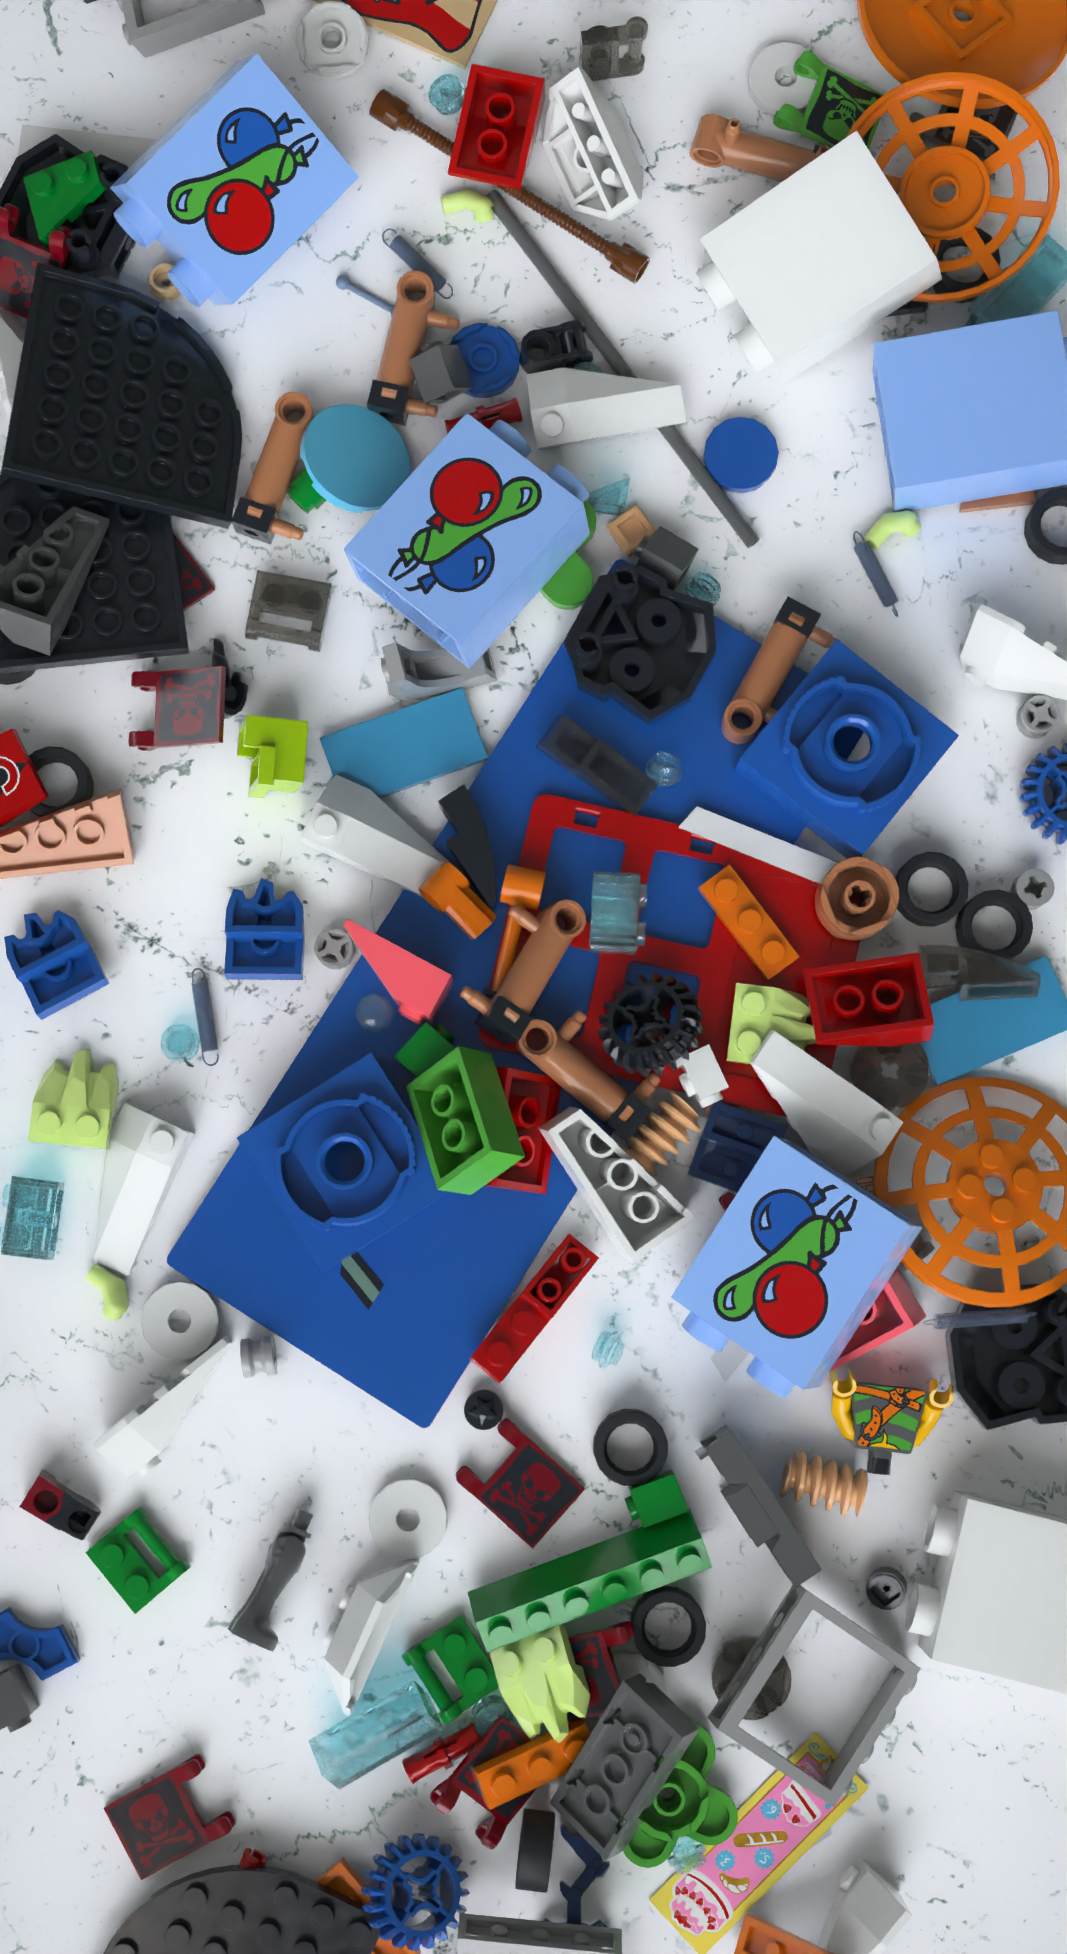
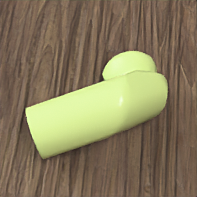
[440,189,494,223]
[863,510,921,550]
[85,1263,129,1320]

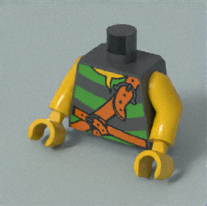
[830,1370,954,1475]

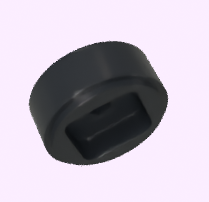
[464,1389,503,1430]
[866,1567,907,1610]

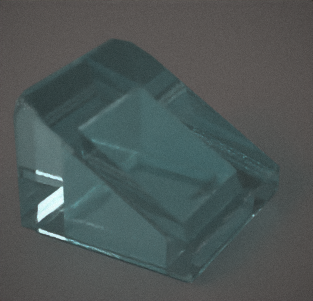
[588,478,630,516]

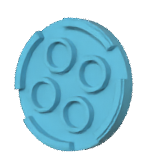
[300,404,411,514]

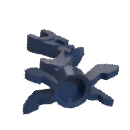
[542,1824,610,1928]

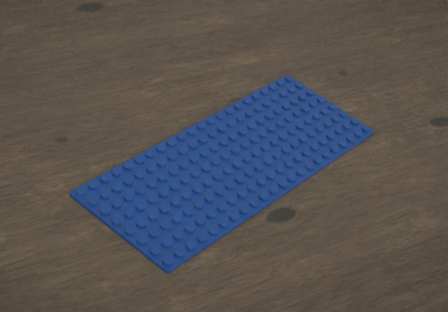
[167,559,864,1428]

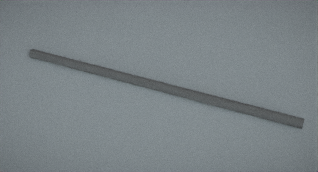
[486,190,760,548]

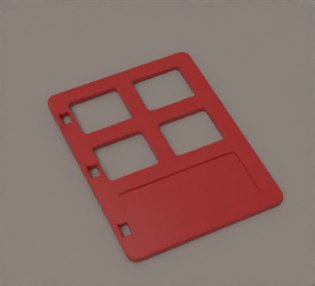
[479,794,864,1118]

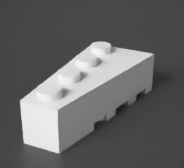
[538,1106,697,1262]

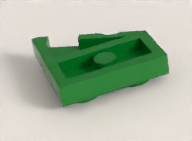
[23,150,106,246]

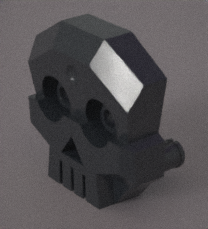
[0,134,136,279]
[563,565,716,725]
[945,1282,1067,1430]

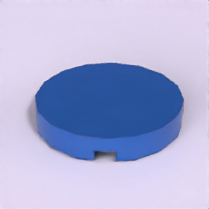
[449,323,520,398]
[703,417,779,493]

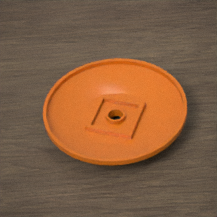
[857,0,1067,109]

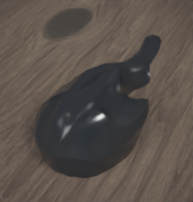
[206,639,248,719]

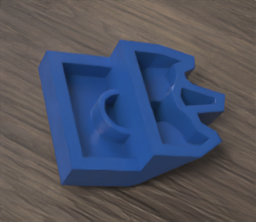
[224,878,305,980]
[4,910,110,1020]

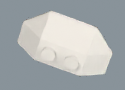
[543,67,644,221]
[322,1559,419,1717]

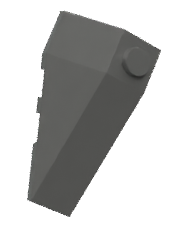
[0,506,109,656]

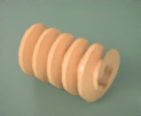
[618,1091,701,1177]
[779,1450,868,1517]

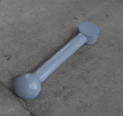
[336,275,395,317]

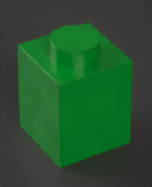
[394,1022,455,1078]
[624,1469,688,1528]

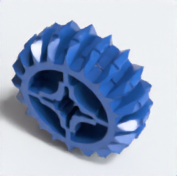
[1019,743,1067,845]
[361,1833,470,1951]

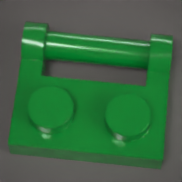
[85,1506,191,1614]
[401,1614,499,1725]

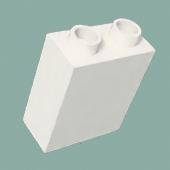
[696,131,942,382]
[905,1490,1067,1695]

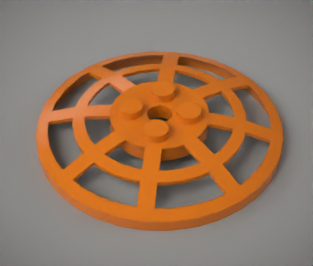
[846,72,1060,304]
[872,1077,1067,1307]

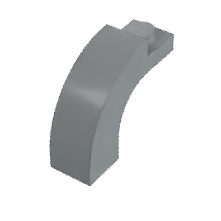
[380,642,497,698]

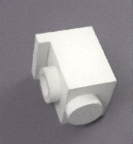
[674,1044,729,1108]

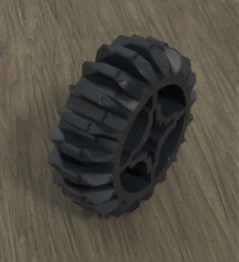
[598,972,704,1078]

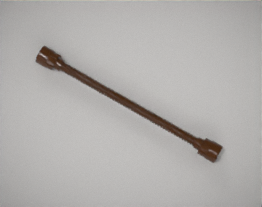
[369,89,650,284]

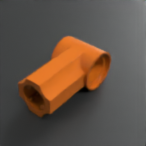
[418,861,497,940]

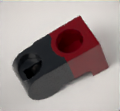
[19,1469,101,1540]

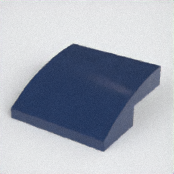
[687,1101,788,1193]

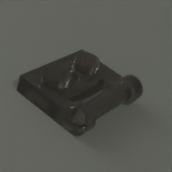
[579,16,648,81]
[245,570,333,652]

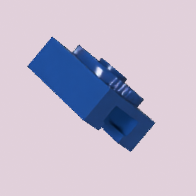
[735,639,959,859]
[237,1052,450,1273]

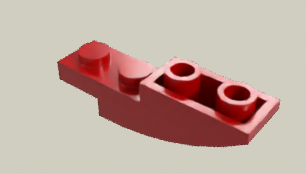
[469,1234,599,1384]

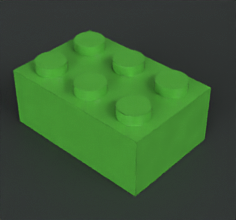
[406,1046,525,1195]

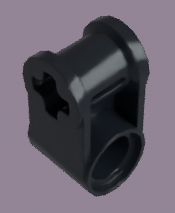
[520,320,594,374]

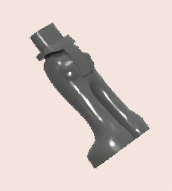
[227,1508,313,1652]

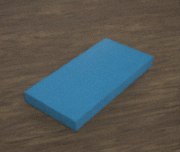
[319,688,488,798]
[917,955,1067,1086]

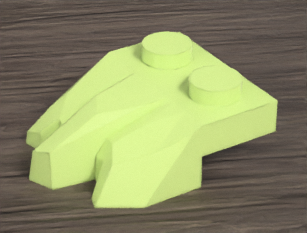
[726,983,816,1064]
[28,1049,119,1149]
[490,1625,591,1743]

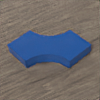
[0,1607,80,1681]

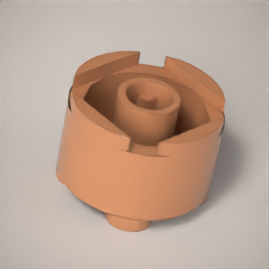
[815,857,899,941]

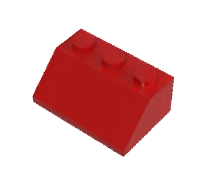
[484,1067,561,1195]

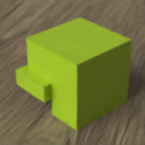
[237,715,308,798]

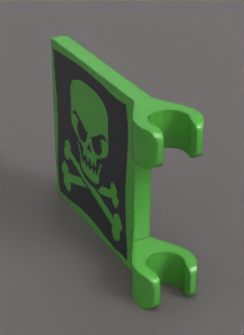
[773,51,883,149]

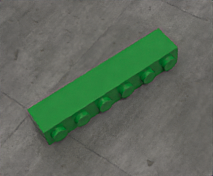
[467,1509,712,1652]

